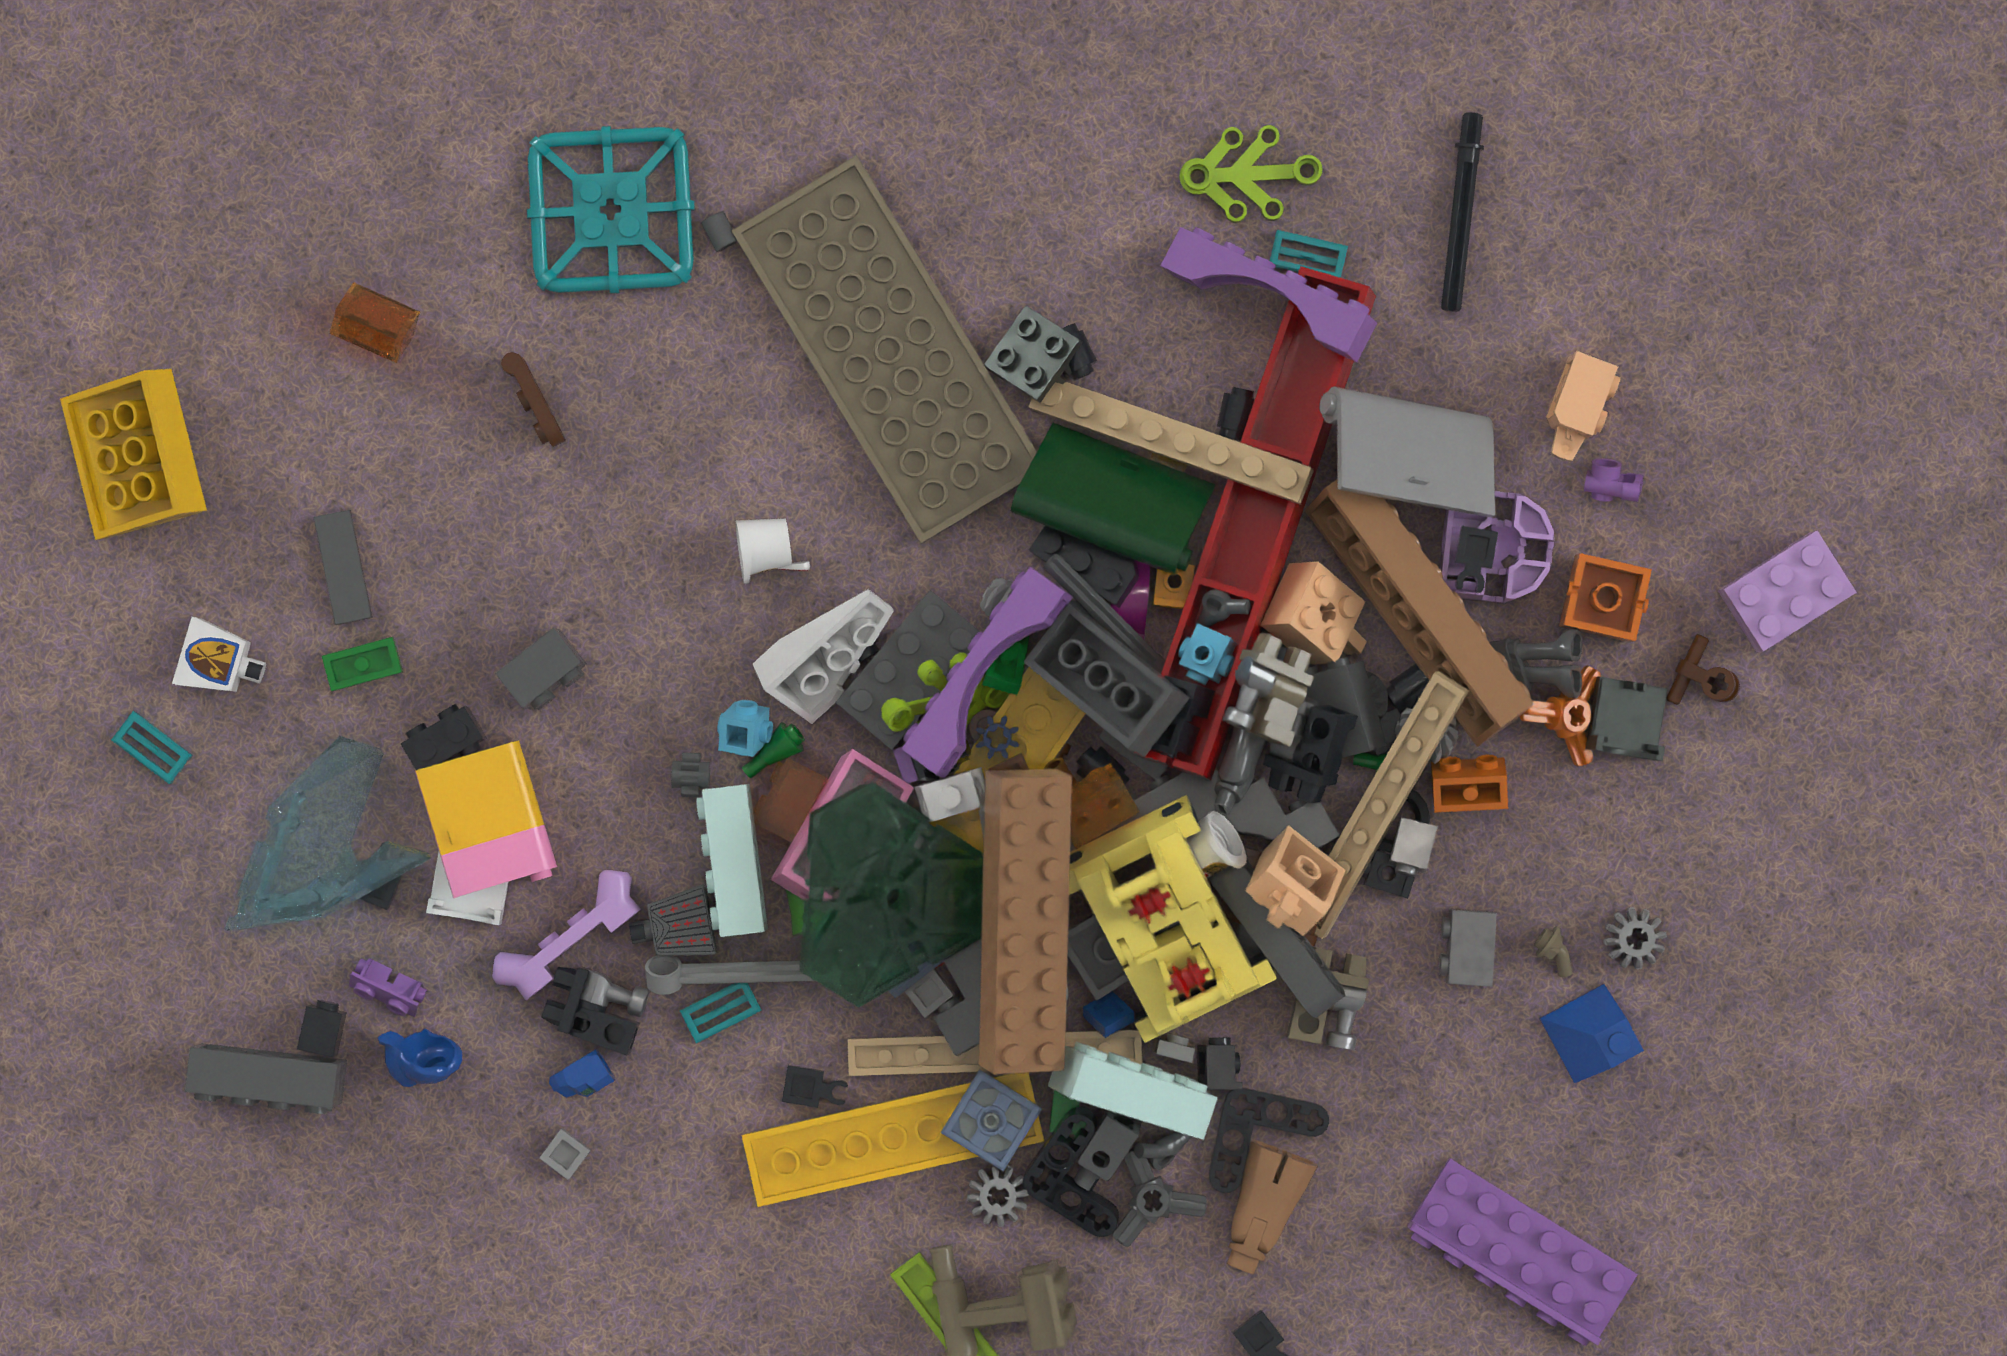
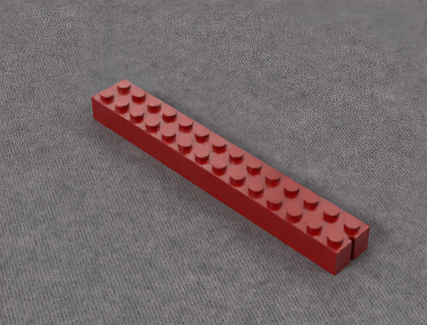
[1134,266,1376,781]

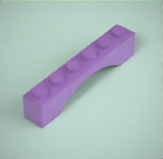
[1160,227,1377,362]
[902,567,1073,778]

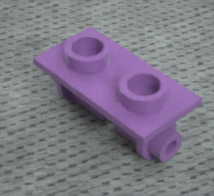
[349,958,427,1017]

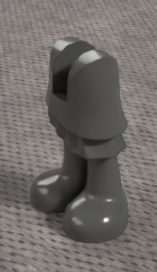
[1489,629,1582,698]

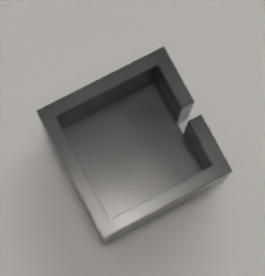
[495,628,587,710]

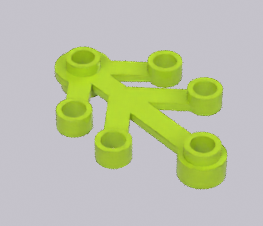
[1179,125,1322,223]
[881,652,1010,732]

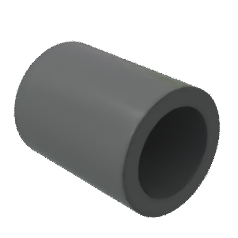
[701,211,738,252]

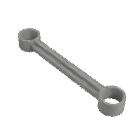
[645,950,866,995]

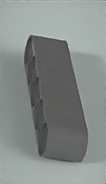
[1208,860,1346,1018]

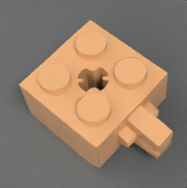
[1546,351,1621,462]
[1260,561,1367,665]
[1245,825,1346,936]

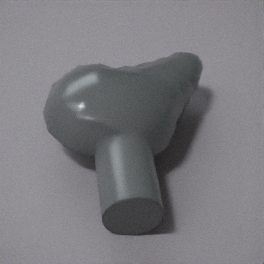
[1195,589,1251,628]
[1134,1132,1193,1170]

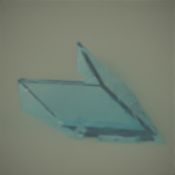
[224,736,431,931]

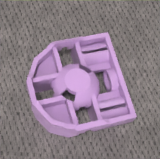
[1439,491,1555,603]

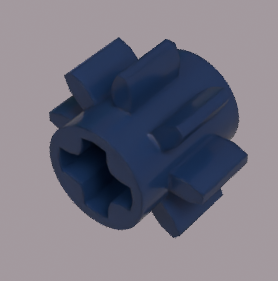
[976,715,1019,759]

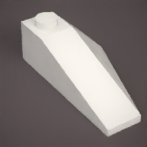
[753,589,893,724]

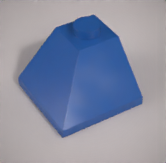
[1539,984,1644,1083]

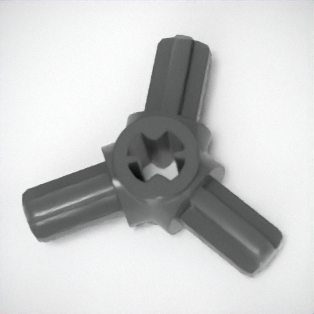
[1112,1147,1207,1247]

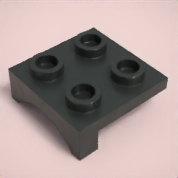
[984,306,1082,403]
[1585,676,1667,761]

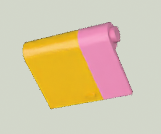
[415,740,557,898]

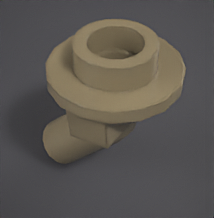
[1534,926,1573,977]

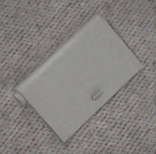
[1320,387,1495,518]

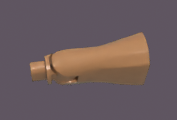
[1227,1139,1318,1274]

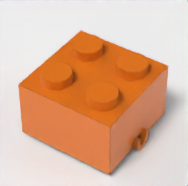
[1559,553,1652,642]

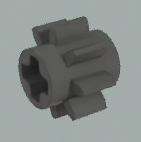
[671,752,710,797]

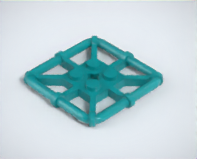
[526,126,695,294]

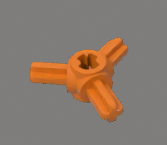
[1520,666,1601,767]

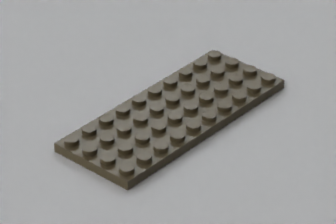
[732,155,1037,544]

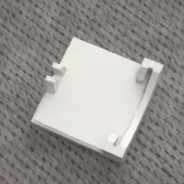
[426,852,509,925]

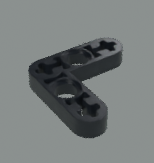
[1209,1087,1329,1193]
[1023,1107,1119,1237]

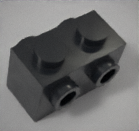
[400,704,487,770]

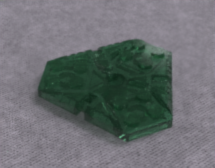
[799,780,984,1008]

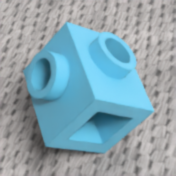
[1178,623,1237,685]
[717,700,773,757]

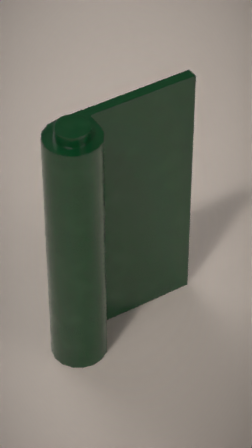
[1011,422,1216,576]

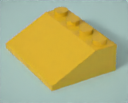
[60,369,207,540]

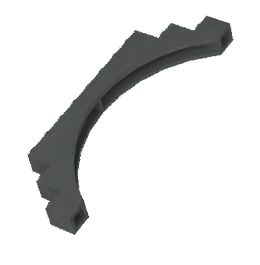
[933,768,1340,1057]

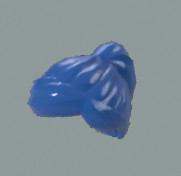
[378,1028,462,1087]

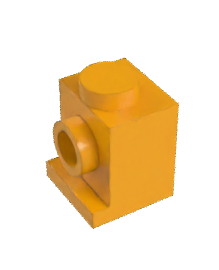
[1152,565,1195,609]

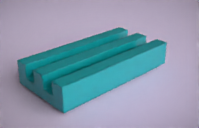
[1269,230,1348,278]
[111,711,193,784]
[680,983,762,1043]

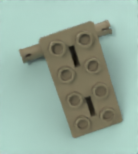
[929,1244,1077,1356]

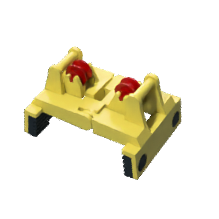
[1069,795,1277,1043]

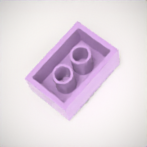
[1718,530,1857,652]

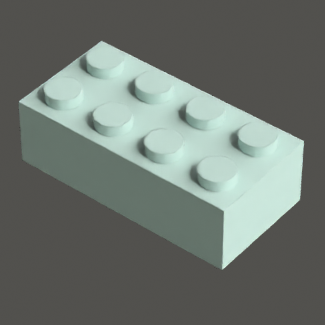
[696,784,768,937]
[1048,1042,1217,1140]

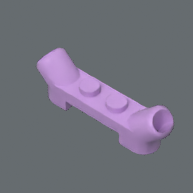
[492,870,641,1000]

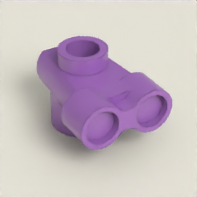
[1584,458,1644,502]

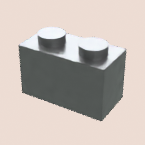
[1439,909,1497,987]

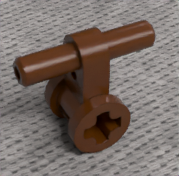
[1666,634,1740,705]

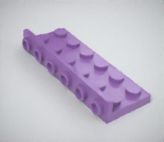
[1407,1158,1638,1346]

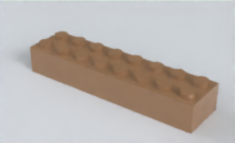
[1304,479,1534,747]
[979,769,1072,1074]

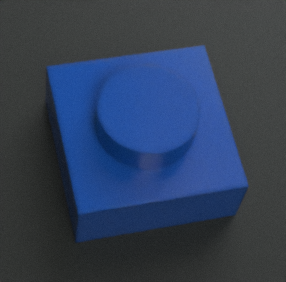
[1083,991,1134,1038]

